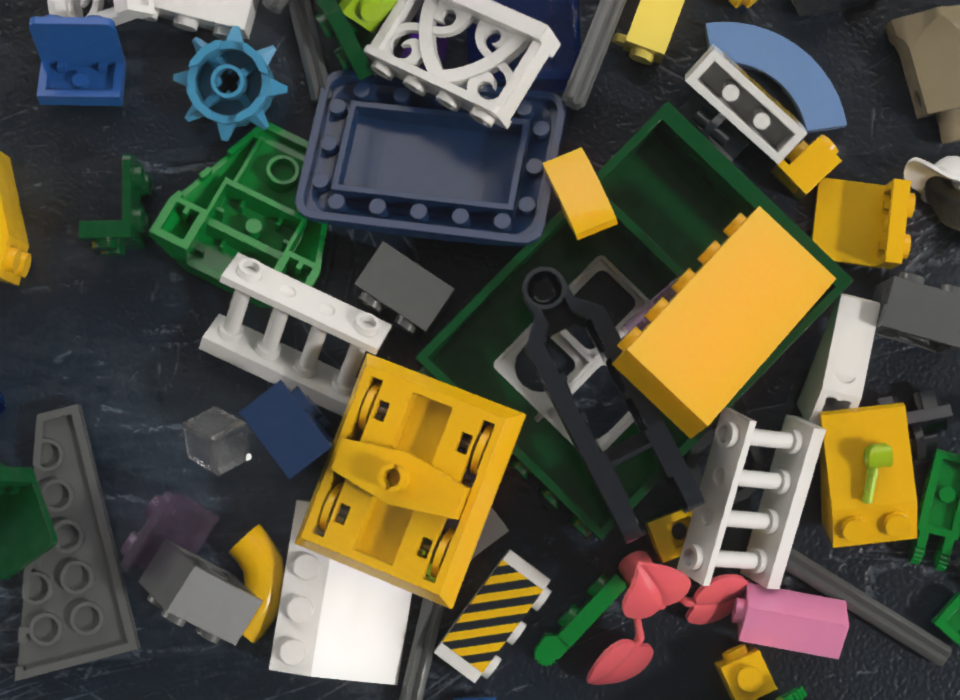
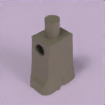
[884,5,960,144]

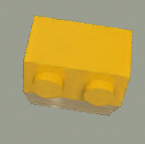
[0,151,31,286]
[819,402,917,548]

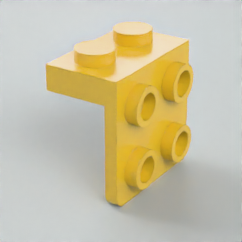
[811,178,916,270]

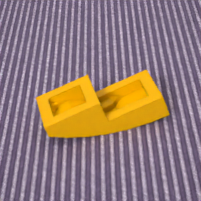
[542,147,618,240]

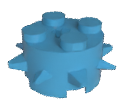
[173,26,288,141]

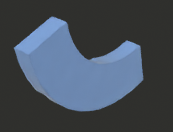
[704,22,847,133]

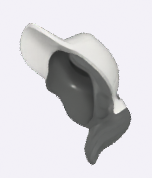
[903,156,960,232]

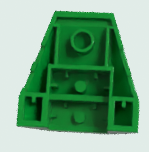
[149,121,328,308]

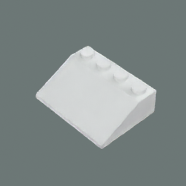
[269,500,412,685]

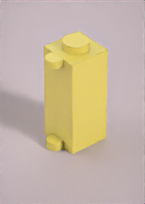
[612,0,685,65]

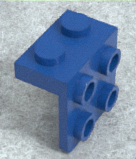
[29,14,127,106]

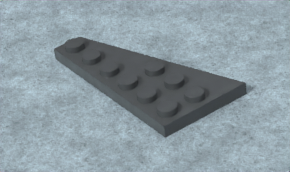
[14,404,141,682]

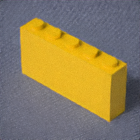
[612,206,836,439]

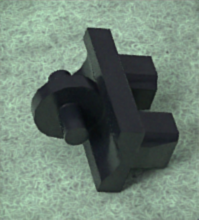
[678,91,751,162]
[874,388,954,460]

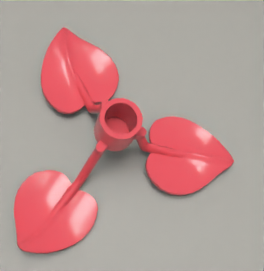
[586,551,752,685]

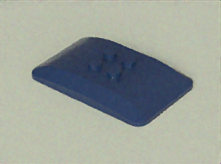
[295,70,566,247]

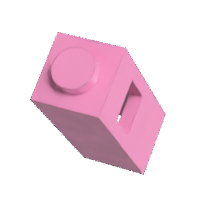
[731,583,849,660]

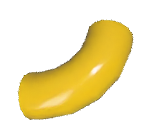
[228,524,285,643]

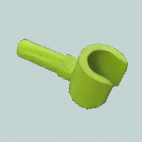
[861,443,893,504]

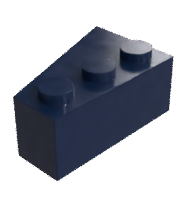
[239,380,334,480]

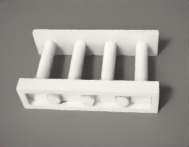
[199,253,392,416]
[677,407,826,589]

